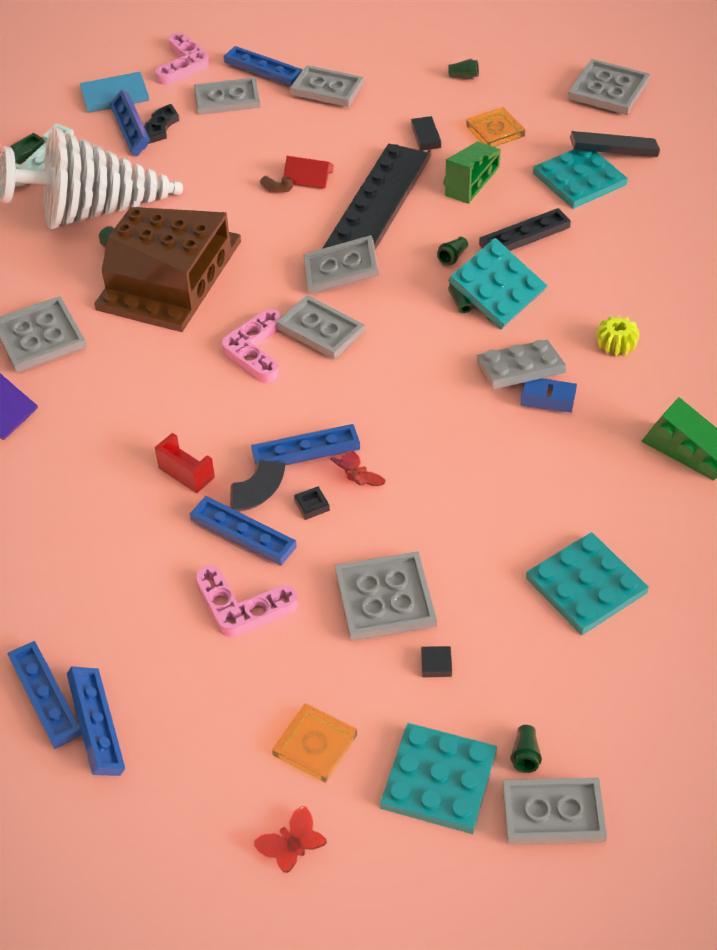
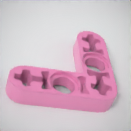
[155,33,209,85]
[222,309,281,383]
[196,566,298,637]

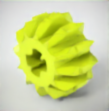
[596,315,640,357]

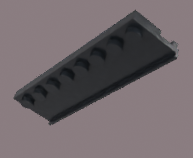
[322,143,431,250]

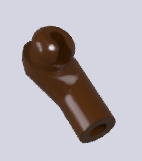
[260,175,293,193]

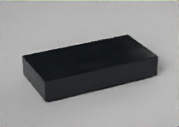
[411,116,441,151]

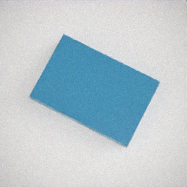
[80,71,149,112]

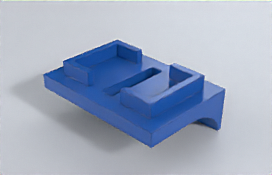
[520,378,577,413]

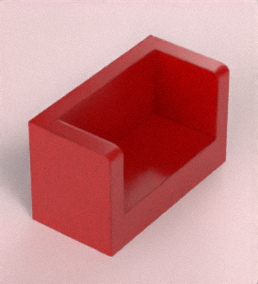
[154,433,215,493]

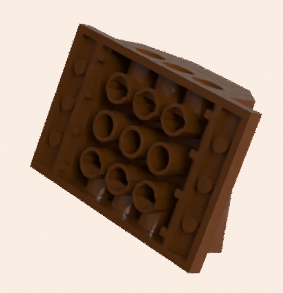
[94,207,241,332]

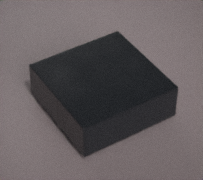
[294,486,330,520]
[421,646,452,677]

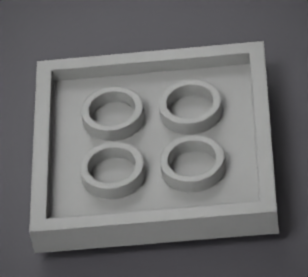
[568,58,650,115]
[0,296,87,373]
[335,551,437,641]

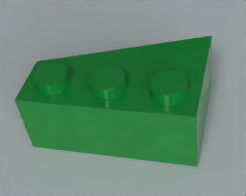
[443,141,501,204]
[641,397,717,481]

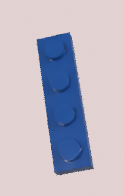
[223,46,303,86]
[110,89,150,156]
[251,424,360,466]
[189,496,297,566]
[7,640,82,749]
[67,666,126,776]

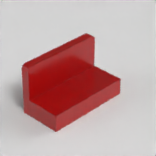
[283,155,334,189]

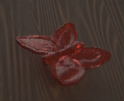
[330,451,386,486]
[253,806,327,873]

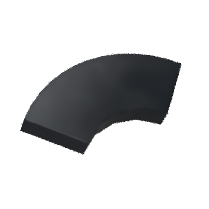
[144,104,180,144]
[230,460,285,512]

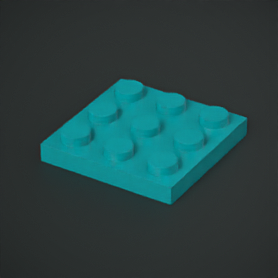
[533,149,628,209]
[448,238,548,329]
[526,532,649,636]
[380,722,497,834]

